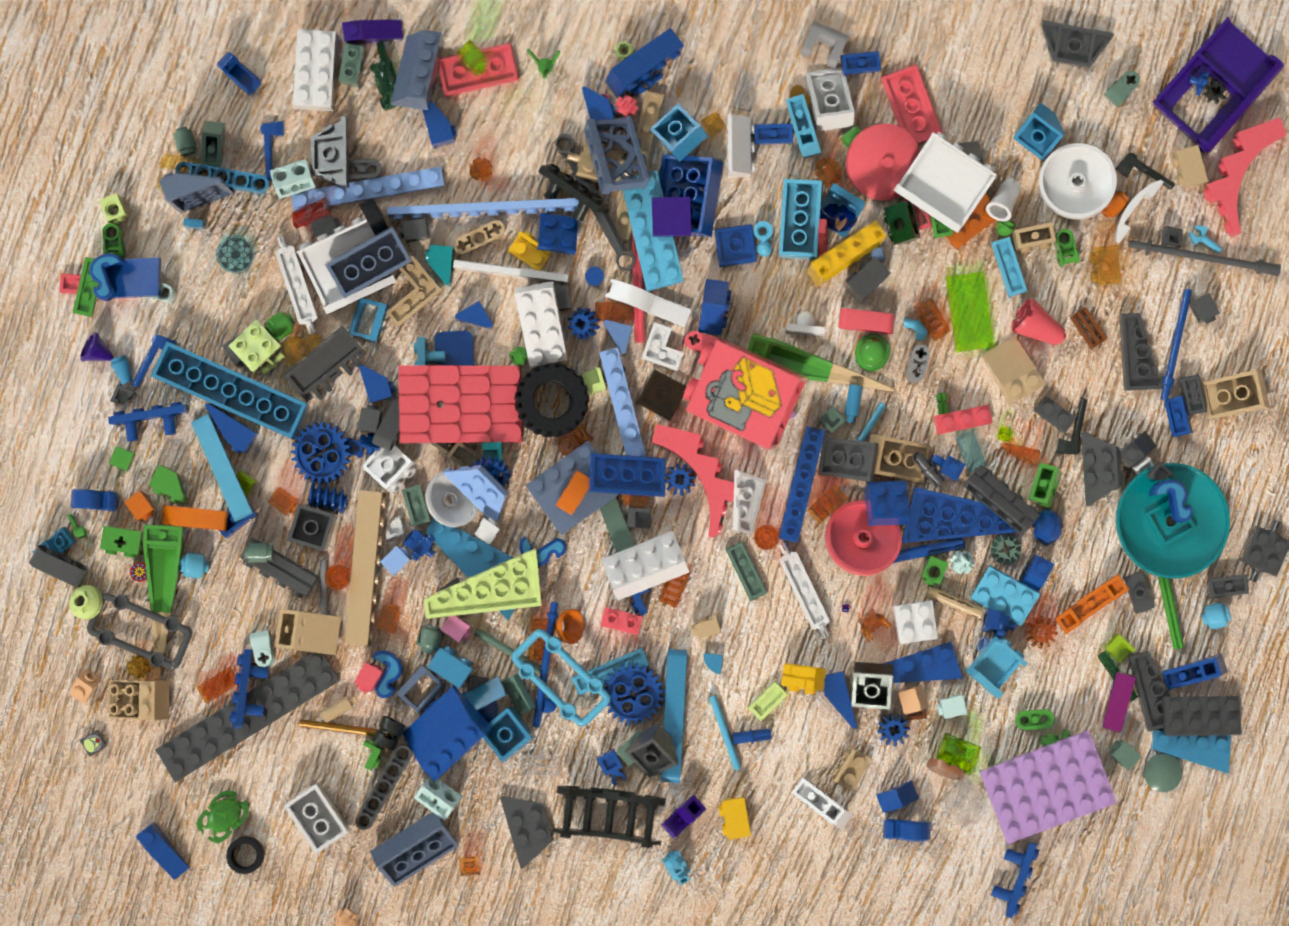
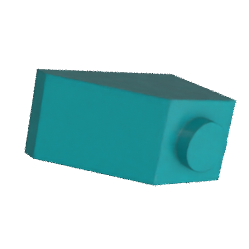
[425,245,454,287]

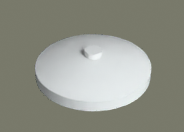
[1039,143,1117,219]

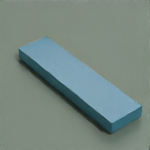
[572,648,650,695]

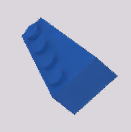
[605,28,684,99]

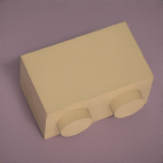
[1171,145,1208,190]

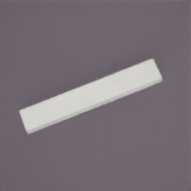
[453,260,569,284]

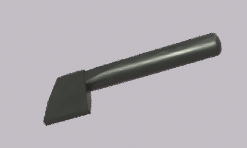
[1115,152,1175,189]
[1056,398,1087,455]

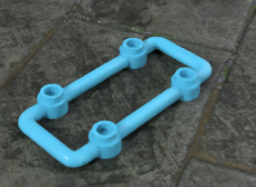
[512,629,611,726]

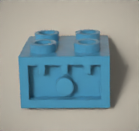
[821,183,866,238]

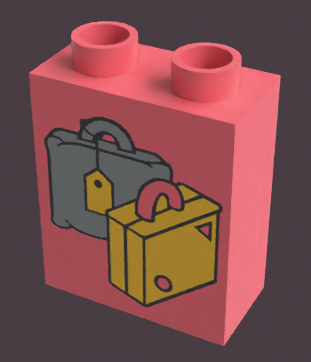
[683,339,808,450]

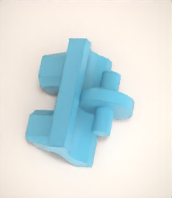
[662,850,691,885]

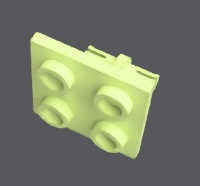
[229,320,285,375]

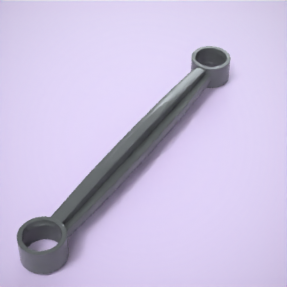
[555,134,636,271]

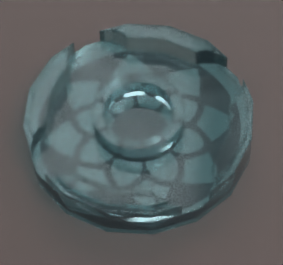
[216,235,255,274]

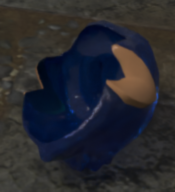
[821,203,857,232]

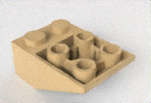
[275,609,342,655]
[108,680,170,720]

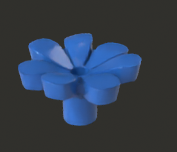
[1189,72,1209,96]
[359,433,380,454]

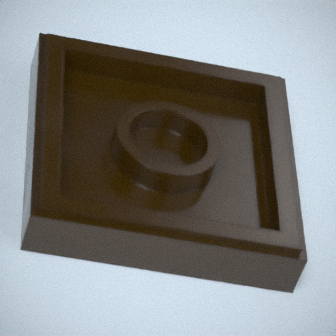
[637,369,687,421]

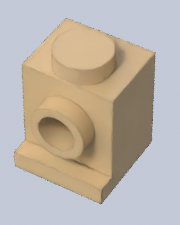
[691,614,721,639]

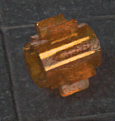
[469,157,493,182]

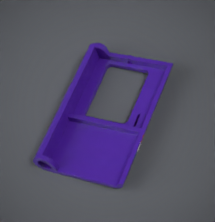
[1153,17,1285,153]

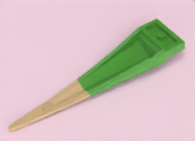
[747,333,895,392]
[143,525,184,679]

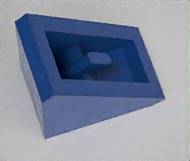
[455,301,494,330]
[876,780,919,813]

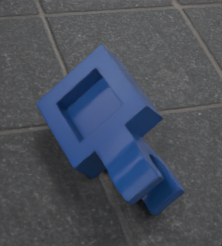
[930,454,966,481]

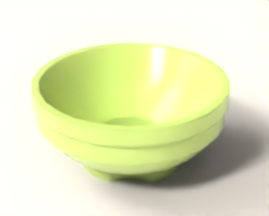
[69,585,103,620]

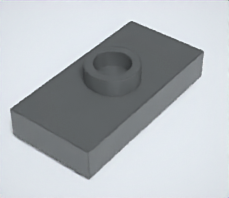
[1179,374,1207,415]
[1123,571,1154,614]

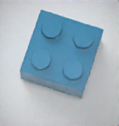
[650,103,708,162]
[427,646,475,688]
[483,707,536,762]

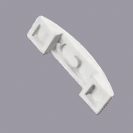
[1113,180,1163,246]

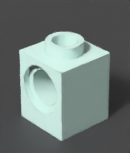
[936,694,967,719]

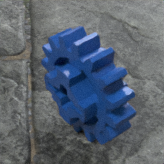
[470,456,511,489]

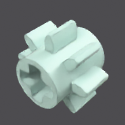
[950,550,975,574]

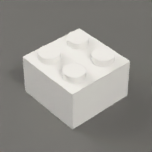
[892,600,938,644]

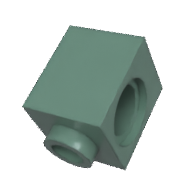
[1109,740,1142,771]

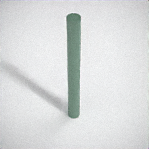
[475,628,541,674]

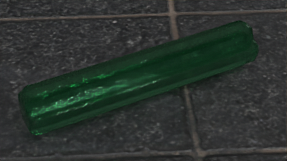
[1098,651,1138,702]

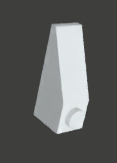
[792,778,853,830]

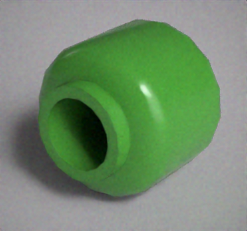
[265,312,295,340]

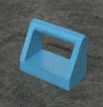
[349,298,389,343]

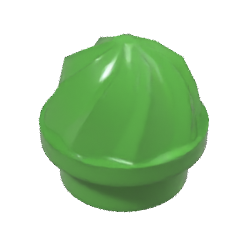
[996,220,1016,236]
[509,347,528,366]

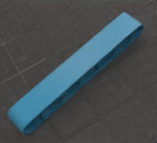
[661,649,687,783]

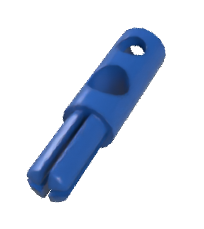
[632,72,663,97]

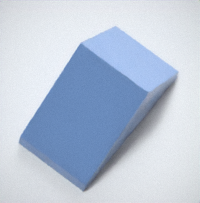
[603,320,632,356]

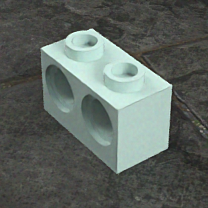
[270,159,316,199]
[414,777,463,820]

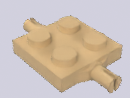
[567,142,630,182]

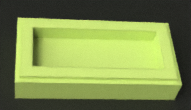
[748,681,789,721]

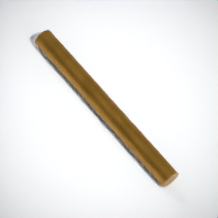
[299,719,377,736]

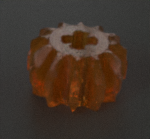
[1024,616,1058,649]

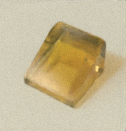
[700,111,727,138]

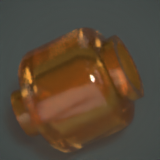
[814,157,843,185]

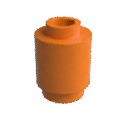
[1101,190,1129,218]

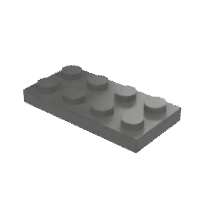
[1162,696,1242,736]

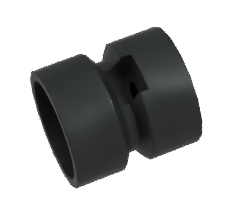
[372,715,405,751]

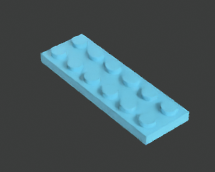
[623,171,684,291]

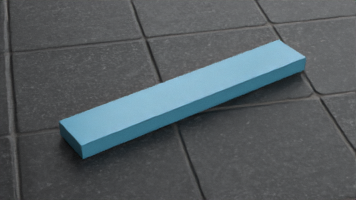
[191,414,253,522]

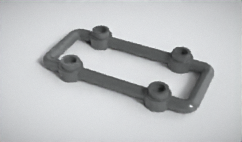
[87,592,192,670]

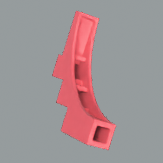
[1203,117,1287,238]
[652,424,734,538]

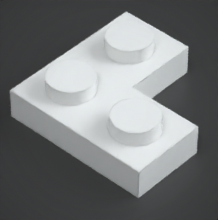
[641,322,684,371]

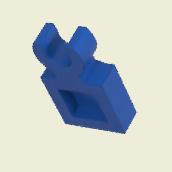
[597,749,626,786]

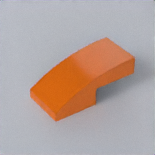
[555,470,589,515]

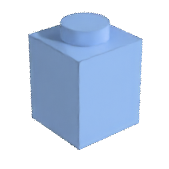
[380,546,412,576]

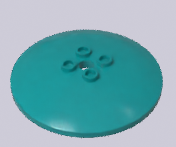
[1115,463,1230,579]

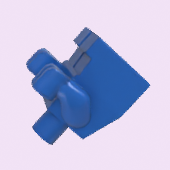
[402,527,435,561]
[981,609,1016,639]

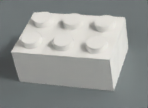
[284,782,351,854]

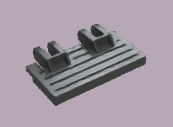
[283,325,366,402]

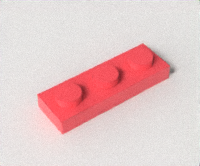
[933,405,993,435]

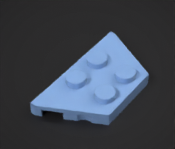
[443,465,508,522]

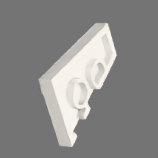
[733,470,766,535]

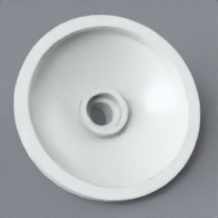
[425,471,478,527]

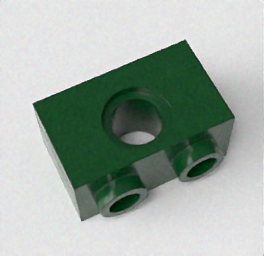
[883,201,921,245]

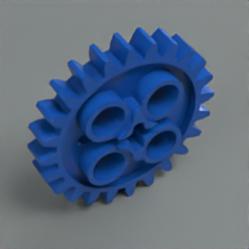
[291,422,353,484]
[602,662,664,725]

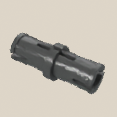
[911,451,945,487]

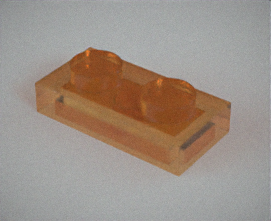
[595,301,634,322]

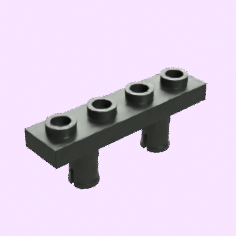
[538,164,608,221]

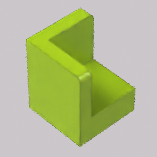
[1103,634,1136,663]

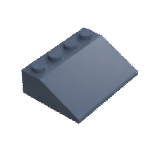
[158,172,234,213]
[525,441,619,536]

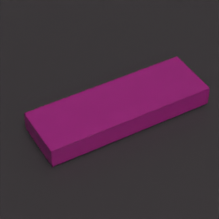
[1102,671,1136,732]

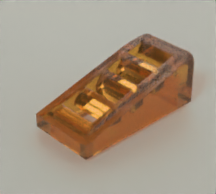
[913,298,951,341]
[1000,442,1041,466]
[659,572,690,608]

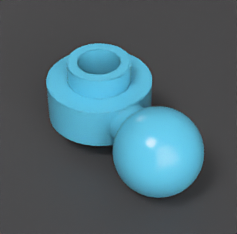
[754,221,773,257]

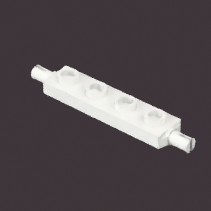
[275,235,318,335]
[778,542,830,639]

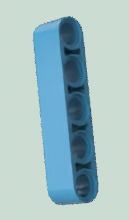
[175,162,270,195]

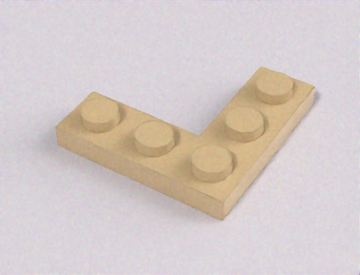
[386,247,442,328]

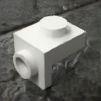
[475,517,501,544]

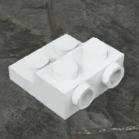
[361,445,417,494]

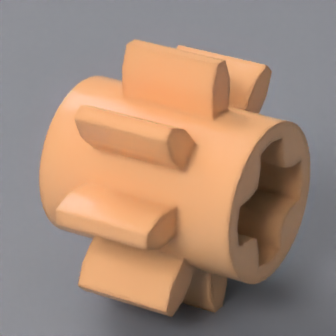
[334,907,357,926]

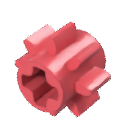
[615,94,638,117]

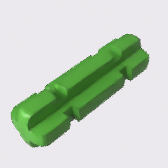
[936,393,949,415]

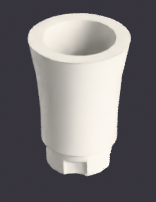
[986,178,1021,221]

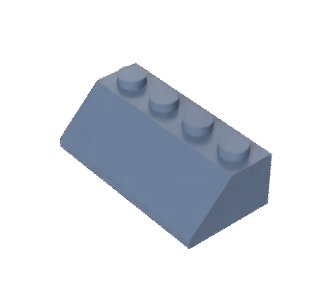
[391,30,444,110]
[370,812,459,887]

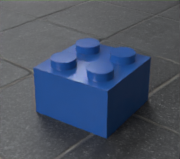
[864,481,910,526]

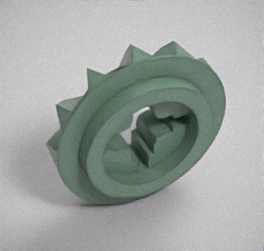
[991,534,1022,565]

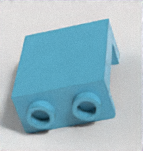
[965,636,1028,699]

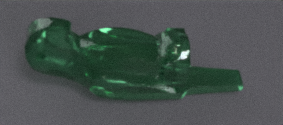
[370,41,397,111]

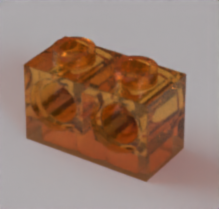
[806,484,848,525]

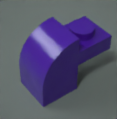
[660,795,707,839]

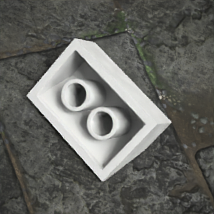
[727,114,755,178]

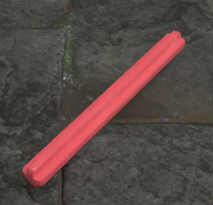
[632,232,646,343]

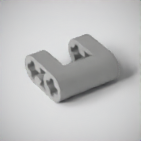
[800,21,849,68]
[905,344,930,384]

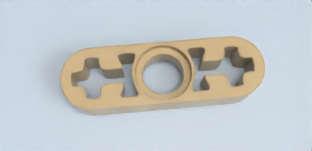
[453,220,505,255]

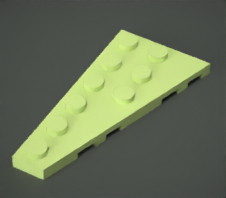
[424,548,542,619]

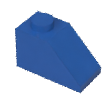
[582,86,617,121]
[359,365,396,404]
[1021,555,1054,591]

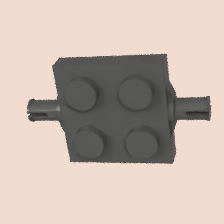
[1240,520,1289,583]

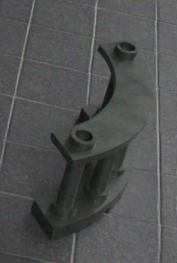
[552,785,666,848]

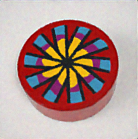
[130,562,147,582]

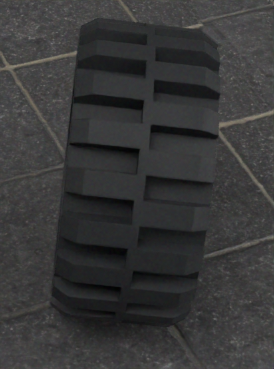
[514,363,590,438]

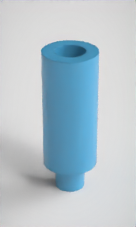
[844,384,863,424]

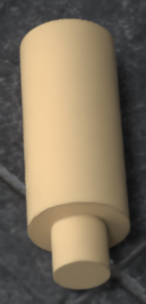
[320,695,358,723]

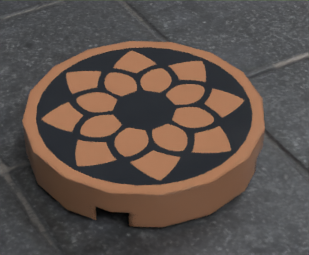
[926,758,964,780]

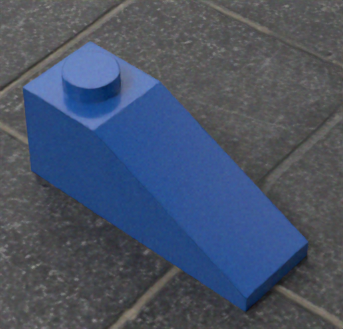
[423,101,457,148]
[205,403,259,454]
[1162,653,1228,690]
[819,671,857,729]
[135,822,190,880]

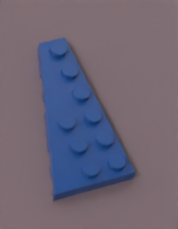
[902,487,1017,543]

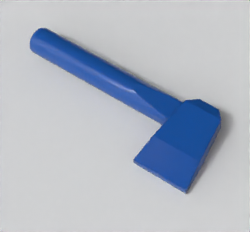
[260,121,284,180]
[132,334,177,387]

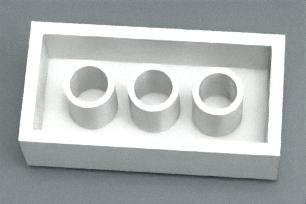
[293,29,338,111]
[515,281,568,367]
[601,531,689,601]

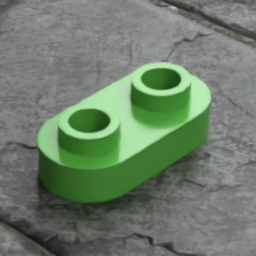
[1015,709,1054,730]

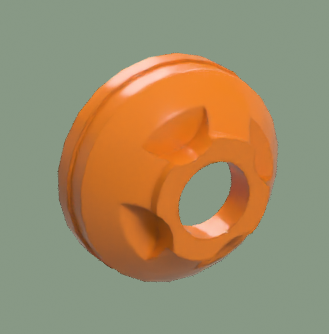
[555,609,584,644]

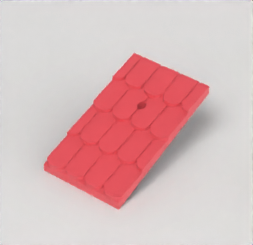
[398,365,523,443]

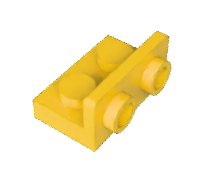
[508,231,552,271]

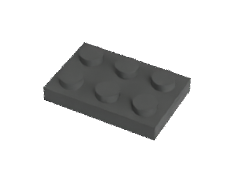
[818,437,878,482]

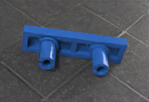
[108,402,189,442]
[229,649,269,729]
[991,842,1040,919]

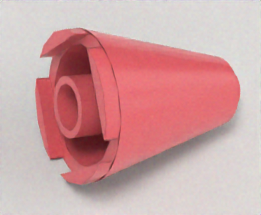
[1011,298,1066,345]

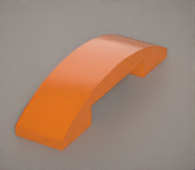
[161,505,228,531]
[1055,574,1129,634]

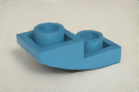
[32,527,77,554]

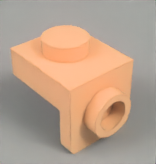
[69,669,102,704]

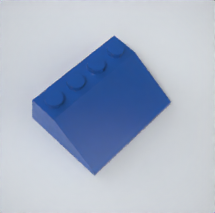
[659,154,723,238]
[403,685,493,782]

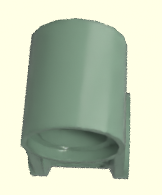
[1104,71,1140,108]

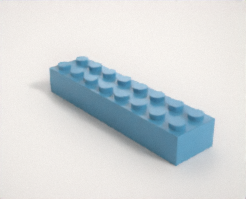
[151,341,310,440]

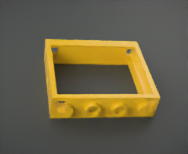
[807,220,887,287]

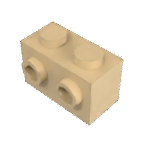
[1011,222,1056,254]

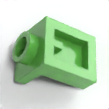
[1040,729,1071,745]

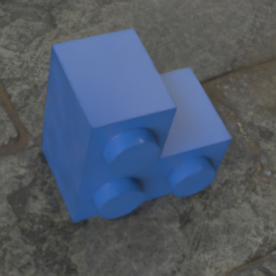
[698,279,731,335]

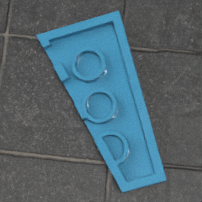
[1151,730,1231,774]

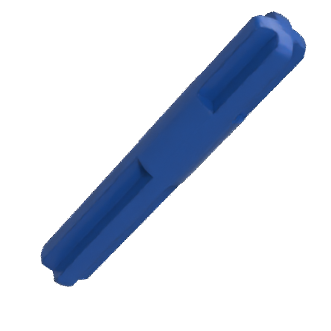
[893,538,965,563]

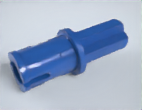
[733,729,772,745]

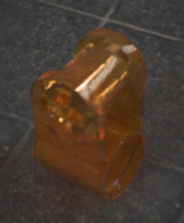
[558,423,594,456]

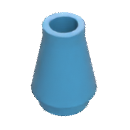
[111,355,133,384]

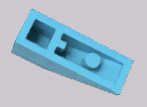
[785,94,821,159]

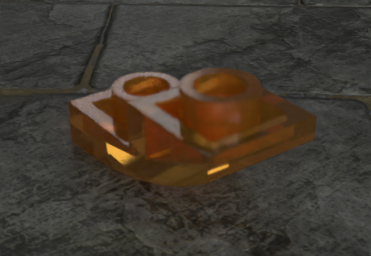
[527,618,548,660]
[196,667,237,704]

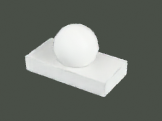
[785,311,825,336]

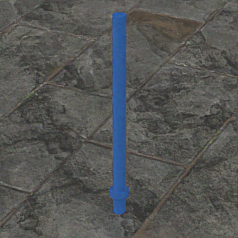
[533,601,559,727]

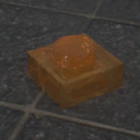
[459,856,480,876]

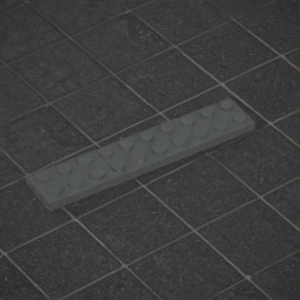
[155,652,340,782]

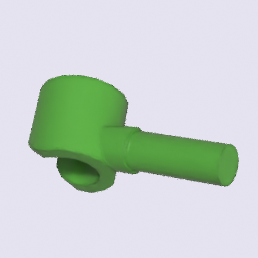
[67,513,87,538]

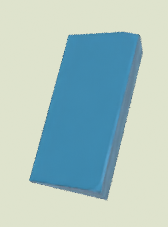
[464,677,507,710]

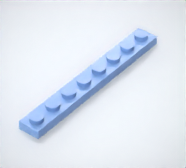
[291,167,445,213]

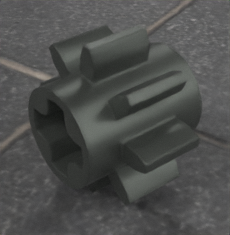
[1202,80,1227,104]

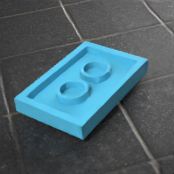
[970,565,1040,626]

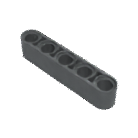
[355,744,413,830]

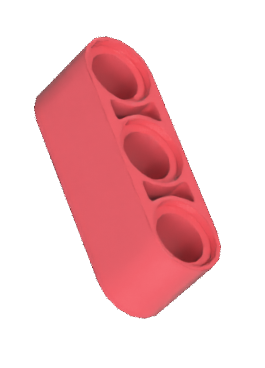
[838,308,895,334]

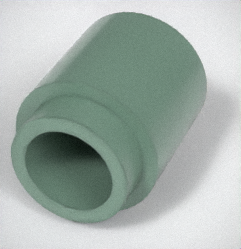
[173,127,196,156]
[244,543,273,563]

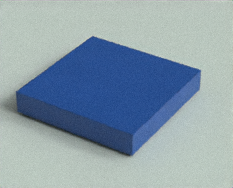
[714,224,757,268]

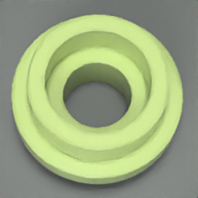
[615,41,634,61]

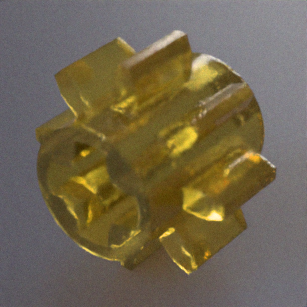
[126,655,151,679]

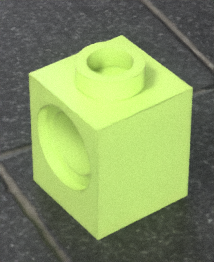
[99,193,129,225]

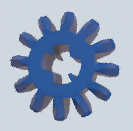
[567,307,600,339]
[665,463,696,496]
[877,713,910,746]

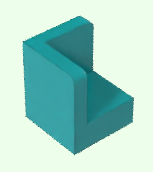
[482,442,503,462]

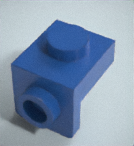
[631,588,651,616]

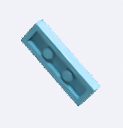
[990,237,1027,298]

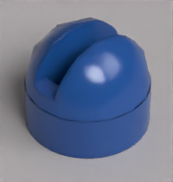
[542,697,557,713]

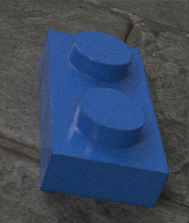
[840,51,881,75]
[754,124,793,145]
[1164,396,1193,437]

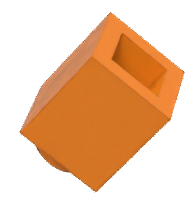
[124,491,157,522]

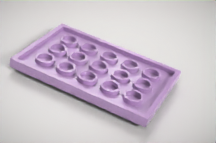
[979,730,1117,844]

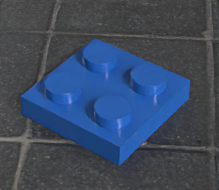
[537,212,578,255]

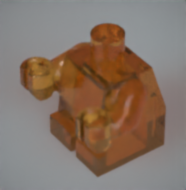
[857,609,891,642]

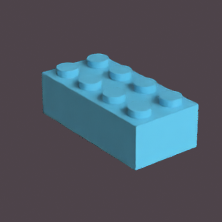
[779,179,823,260]

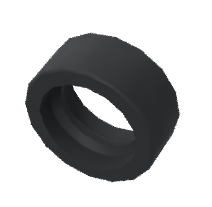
[359,198,388,235]
[226,836,265,874]

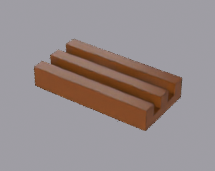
[1069,307,1107,350]

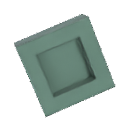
[818,407,846,433]

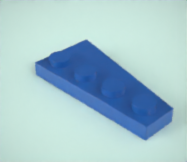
[882,642,963,683]

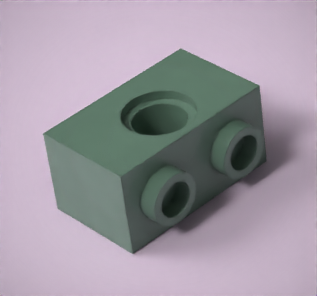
[338,43,366,88]

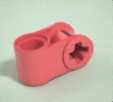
[684,331,722,353]

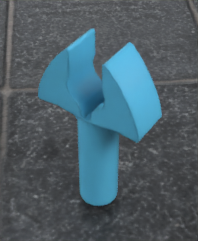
[1189,225,1222,254]

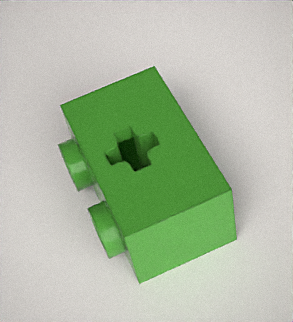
[100,526,143,558]

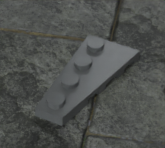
[1119,313,1163,391]
[1128,652,1171,731]

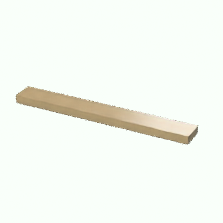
[614,90,665,242]

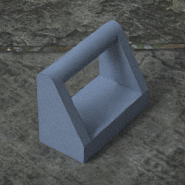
[396,665,446,714]

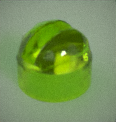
[997,425,1013,442]

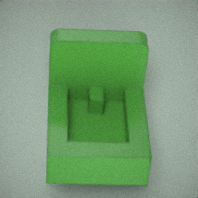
[363,739,383,771]

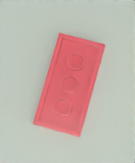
[438,43,519,97]
[881,64,943,145]

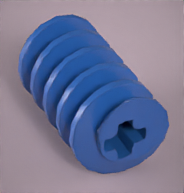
[308,483,351,514]

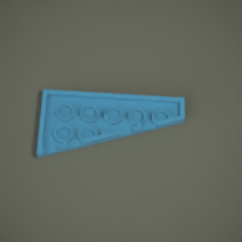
[426,518,515,621]

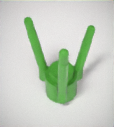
[527,48,560,79]

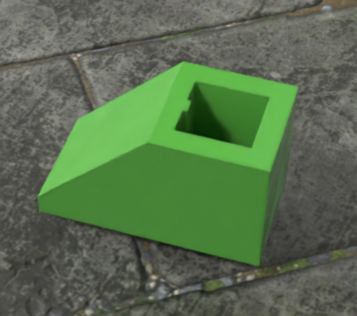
[149,465,188,505]

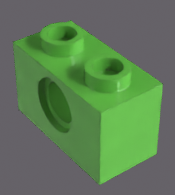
[1029,463,1062,509]

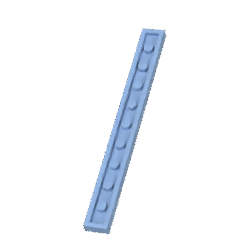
[387,198,579,220]

